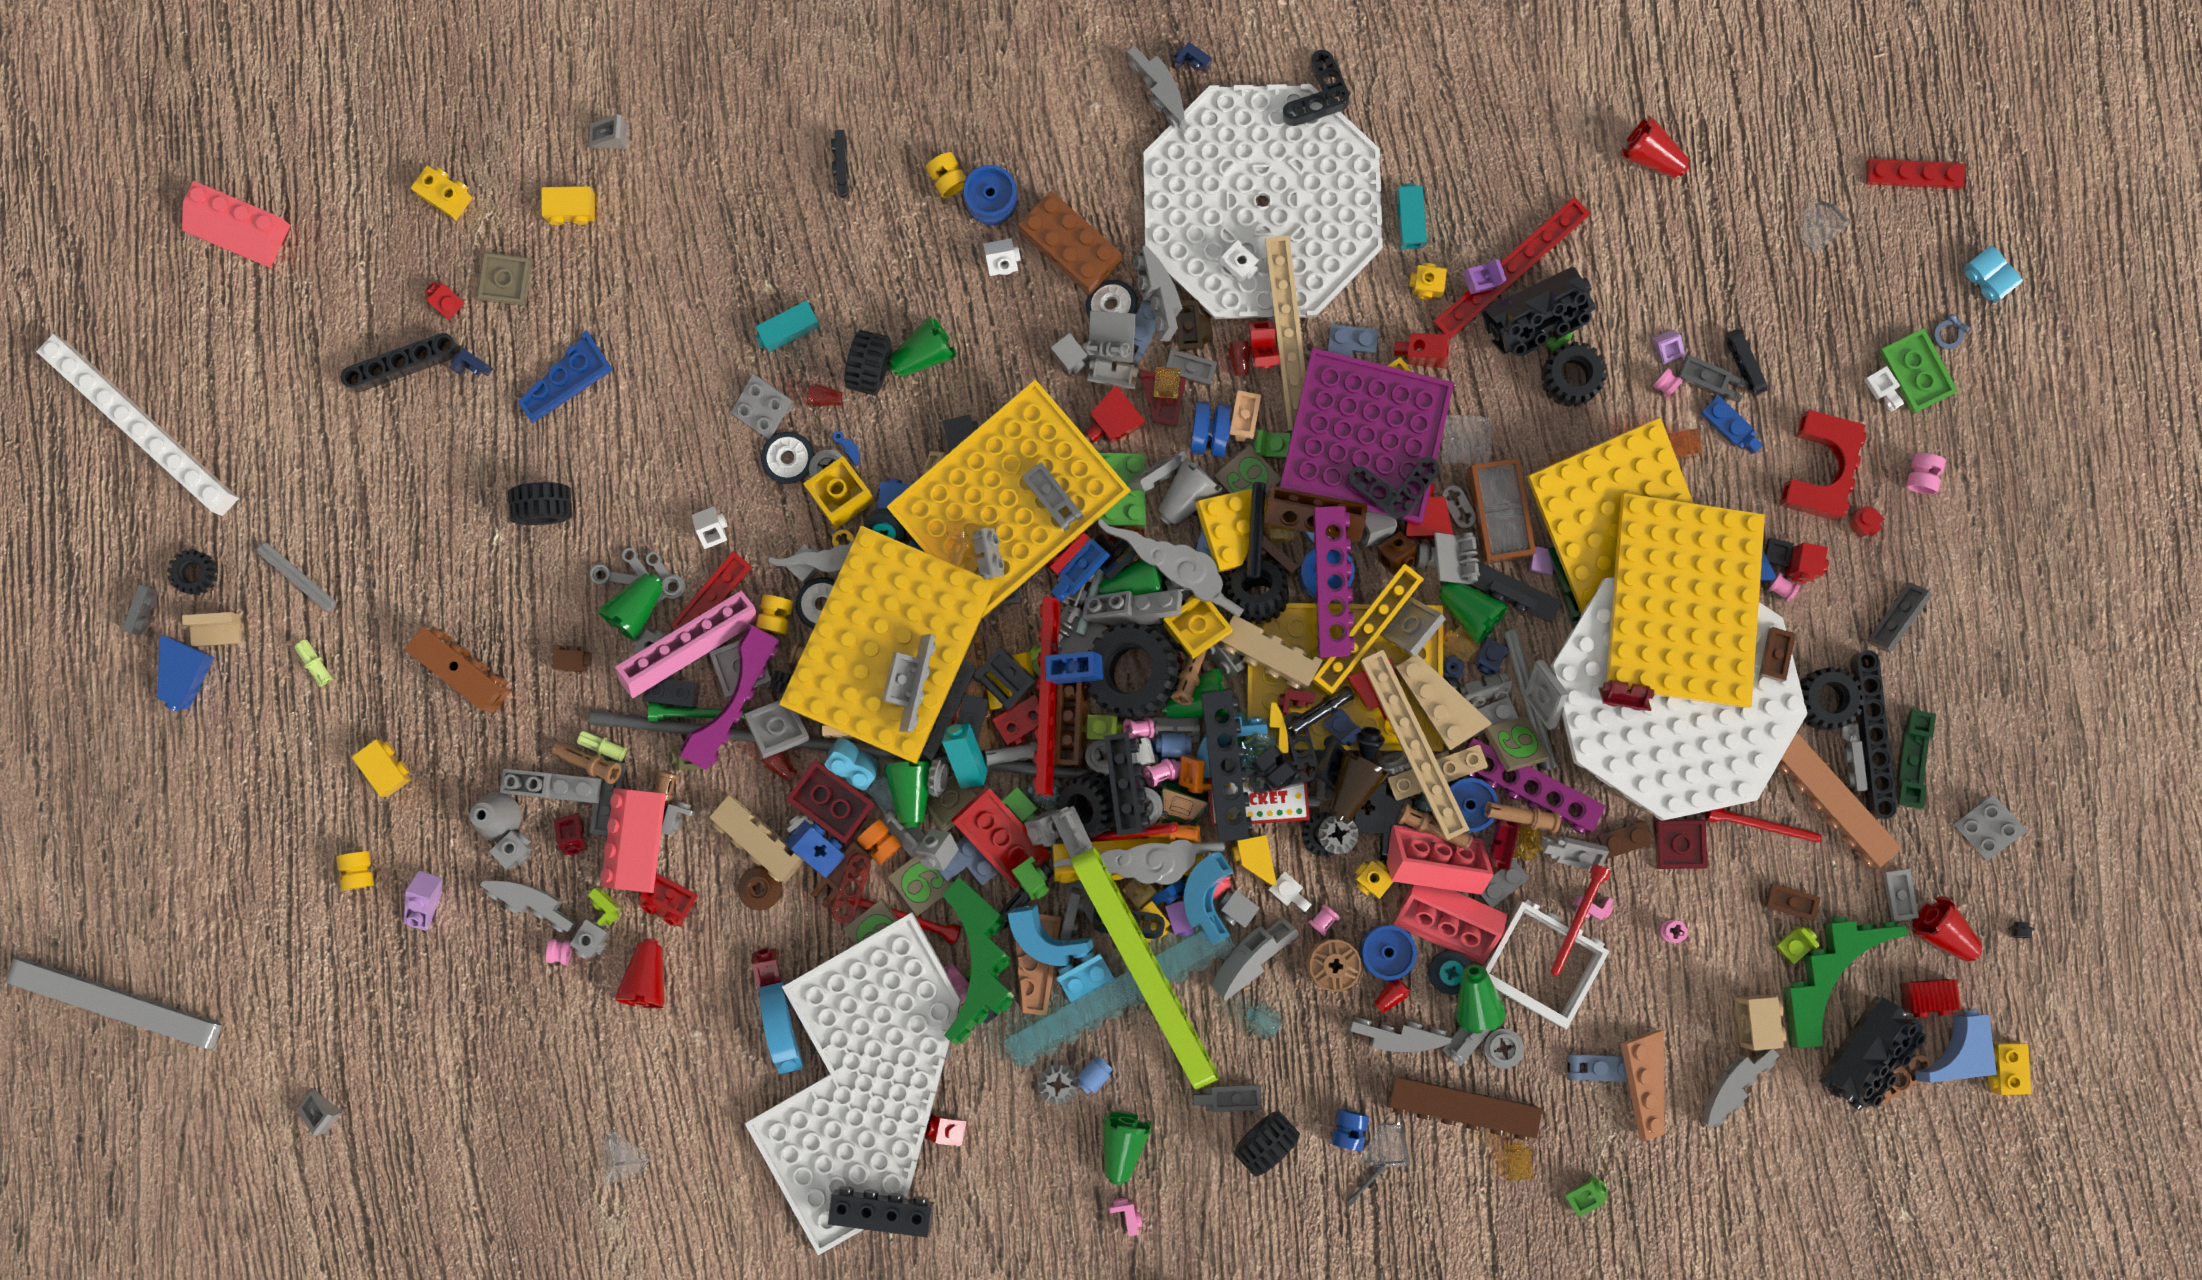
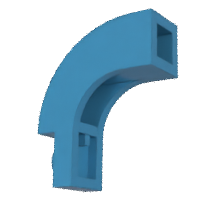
[1197,712,1268,778]
[1184,852,1234,944]
[1008,905,1094,966]
[759,982,804,1075]

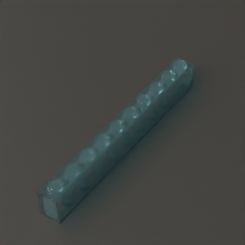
[1003,929,1235,1069]

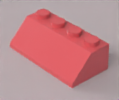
[182,180,291,268]
[601,788,666,893]
[1387,825,1494,895]
[1393,884,1507,965]

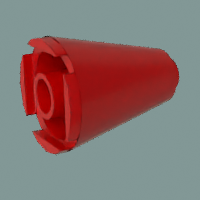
[1620,116,1690,178]
[1912,896,1982,962]
[615,938,665,1009]

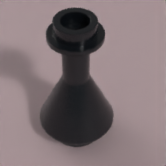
[1356,727,1385,762]

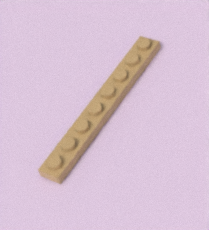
[1265,235,1306,431]
[1360,650,1470,840]

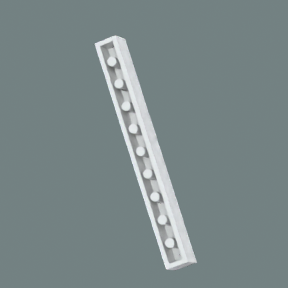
[36,334,239,516]

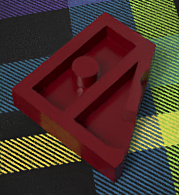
[1140,370,1186,427]

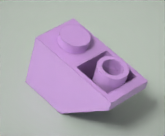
[404,871,442,931]

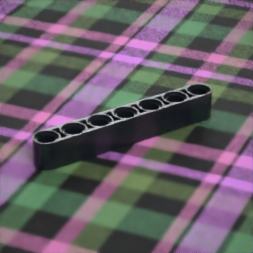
[1850,650,1897,819]

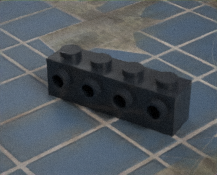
[1104,732,1150,836]
[828,1186,934,1238]

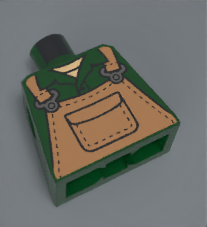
[1157,780,1208,826]

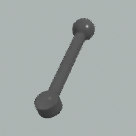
[1347,1164,1385,1206]

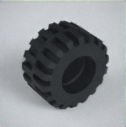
[844,329,891,396]
[1541,342,1607,407]
[508,482,572,525]
[1226,557,1289,624]
[1800,667,1864,730]
[1056,771,1116,838]
[1234,1110,1300,1177]

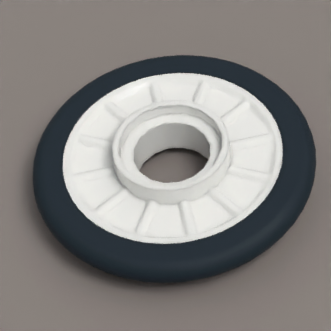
[1086,280,1137,319]
[761,432,814,484]
[796,577,835,629]

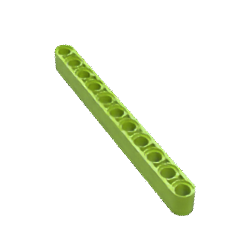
[1071,847,1219,1090]

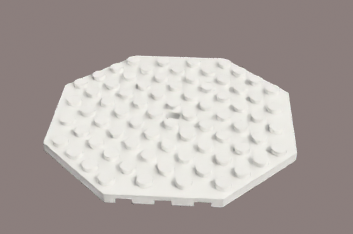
[1143,84,1383,319]
[1550,577,1807,821]

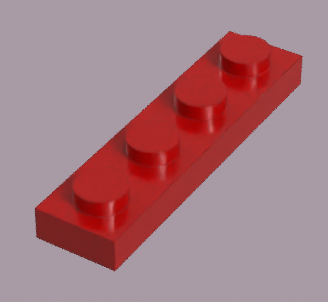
[1866,159,1965,189]
[670,551,753,630]

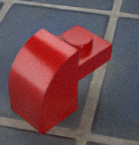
[1248,320,1280,368]

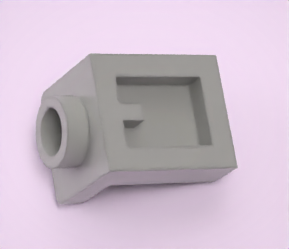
[661,801,696,836]

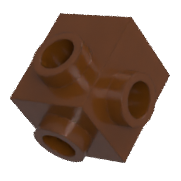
[1377,532,1417,576]

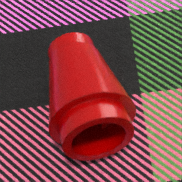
[1373,979,1411,1013]

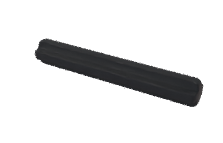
[1247,482,1266,579]

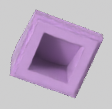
[1652,330,1685,364]
[1528,546,1553,575]

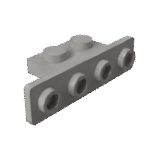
[882,634,936,733]

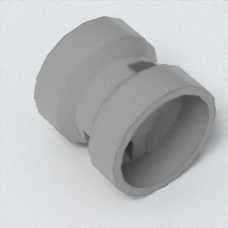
[1416,543,1437,570]

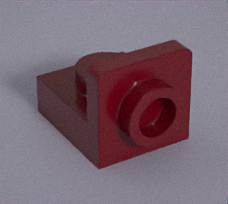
[1278,689,1316,715]
[554,813,588,855]
[751,948,782,990]

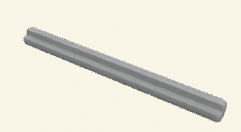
[1504,629,1556,770]

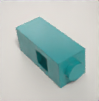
[1396,183,1427,250]
[754,300,820,353]
[942,723,988,788]

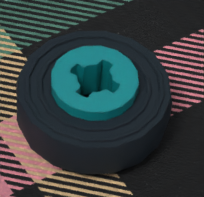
[864,508,907,543]
[1428,950,1471,995]

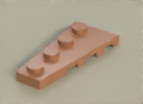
[1014,914,1061,1016]
[1620,1030,1665,1141]

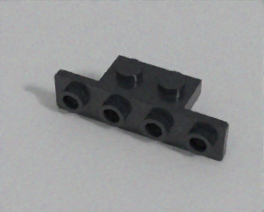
[1471,562,1561,623]

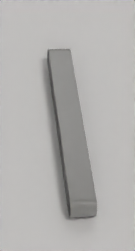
[5,957,223,1049]

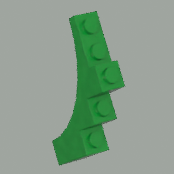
[942,877,1014,1046]
[1783,916,1908,1048]

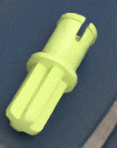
[295,639,333,687]
[577,731,627,763]

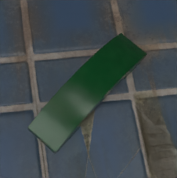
[1897,709,1936,810]

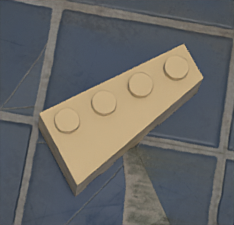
[1219,615,1323,690]
[1395,654,1492,751]
[709,795,804,882]

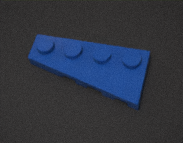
[518,330,613,423]

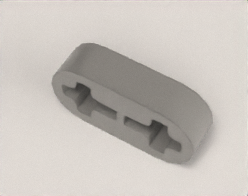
[1441,485,1476,530]

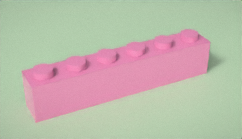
[615,590,757,699]

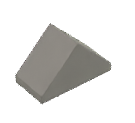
[589,114,628,149]
[297,1089,343,1136]

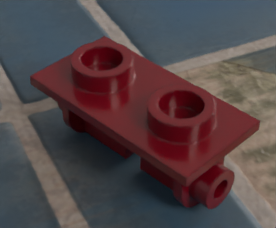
[1598,680,1654,711]
[1489,819,1520,871]

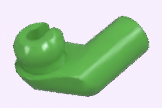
[1545,331,1574,351]

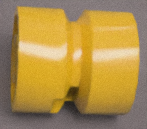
[926,152,967,198]
[755,594,794,635]
[336,851,374,891]

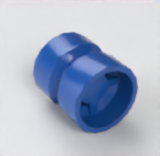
[1331,1109,1370,1151]

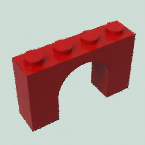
[1779,410,1867,521]

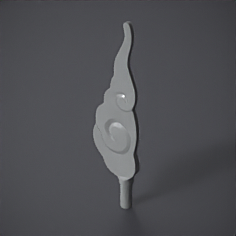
[1098,519,1244,617]
[768,540,854,573]
[1053,839,1225,885]

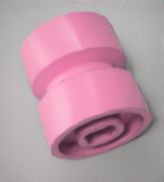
[1906,453,1946,495]

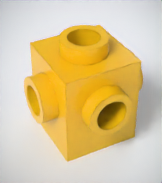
[1409,263,1447,300]
[1354,860,1394,899]

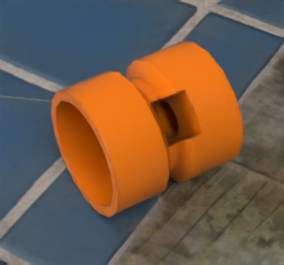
[857,819,903,866]

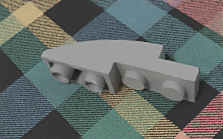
[1127,45,1187,132]
[1133,246,1182,341]
[1083,589,1183,625]
[500,769,602,803]
[480,881,578,933]
[1211,917,1299,1001]
[1348,1017,1452,1052]
[1701,1049,1779,1128]

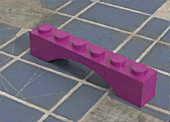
[678,624,779,770]

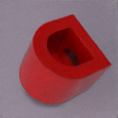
[1849,506,1885,538]

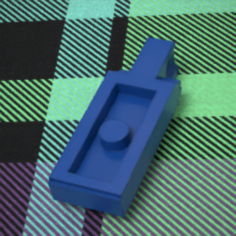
[1700,395,1763,454]
[1051,538,1110,602]

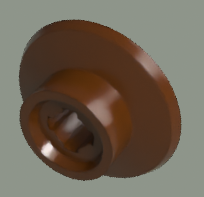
[738,866,782,911]

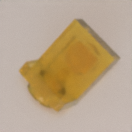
[1513,824,1544,861]

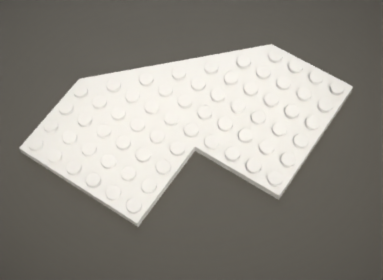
[745,912,961,1255]

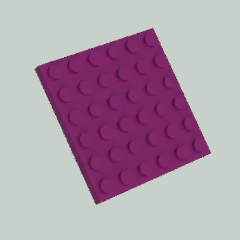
[1279,348,1454,524]

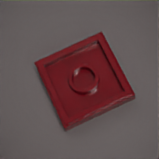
[1655,819,1708,869]

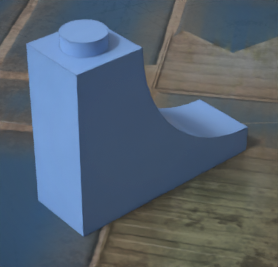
[1915,1009,1997,1083]

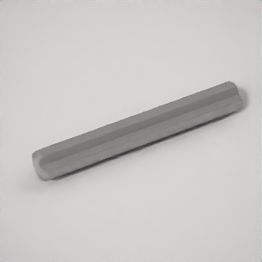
[257,542,336,612]

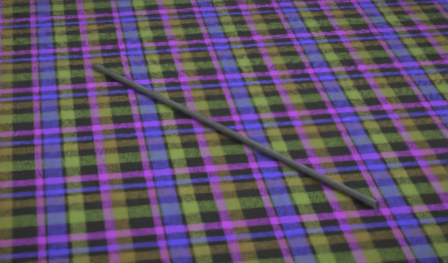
[589,710,1320,810]

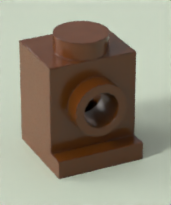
[553,645,592,672]

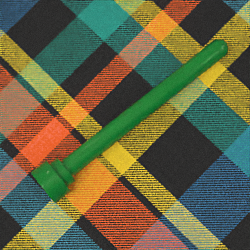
[648,702,753,721]

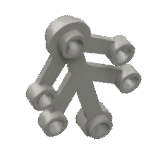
[590,548,685,605]

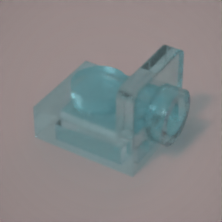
[1240,732,1276,771]
[866,776,895,814]

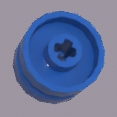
[964,165,1017,225]
[1190,401,1231,458]
[1298,549,1355,600]
[1449,778,1499,832]
[1358,924,1417,980]

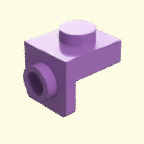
[1463,259,1506,294]

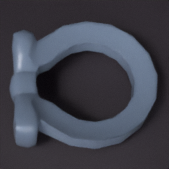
[1933,314,1970,350]

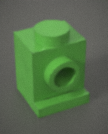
[1002,787,1037,824]
[1012,856,1049,900]

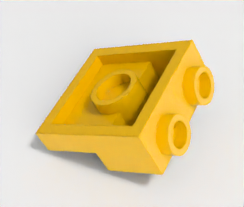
[1163,595,1233,659]

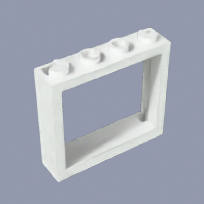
[1482,900,1610,1029]

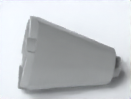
[1158,458,1223,526]
[470,792,522,841]

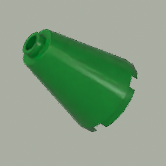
[888,316,957,377]
[1099,558,1166,596]
[598,573,663,642]
[1439,582,1508,644]
[1162,668,1228,719]
[885,762,932,828]
[1455,965,1506,1034]
[1103,1111,1152,1185]

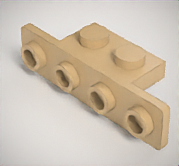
[1388,745,1488,801]

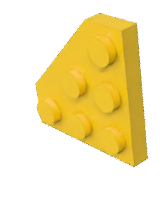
[1195,489,1267,572]

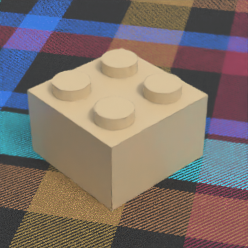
[1734,995,1786,1050]

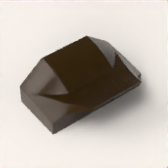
[1176,300,1213,351]

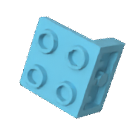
[1056,951,1114,1002]

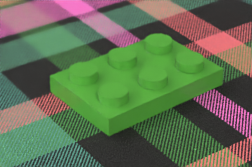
[1879,328,1958,414]
[1097,453,1146,527]

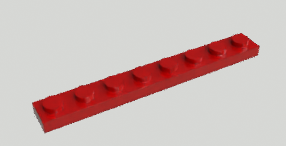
[1432,196,1591,340]
[1033,597,1060,796]

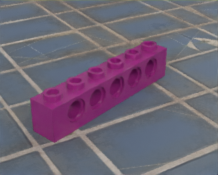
[1313,506,1354,657]
[1464,738,1606,834]

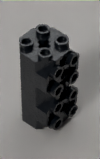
[1482,267,1596,356]
[1819,996,1926,1111]

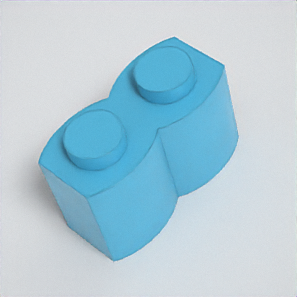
[1964,245,2023,303]
[825,738,879,790]

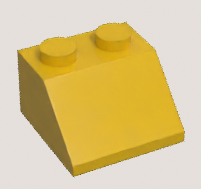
[803,456,875,530]
[1231,835,1277,885]

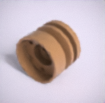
[1306,938,1362,992]

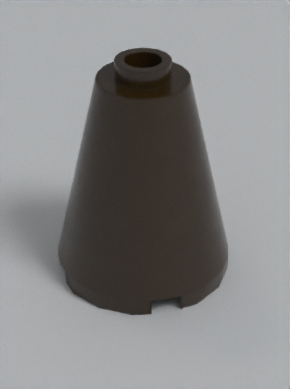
[1329,750,1389,822]

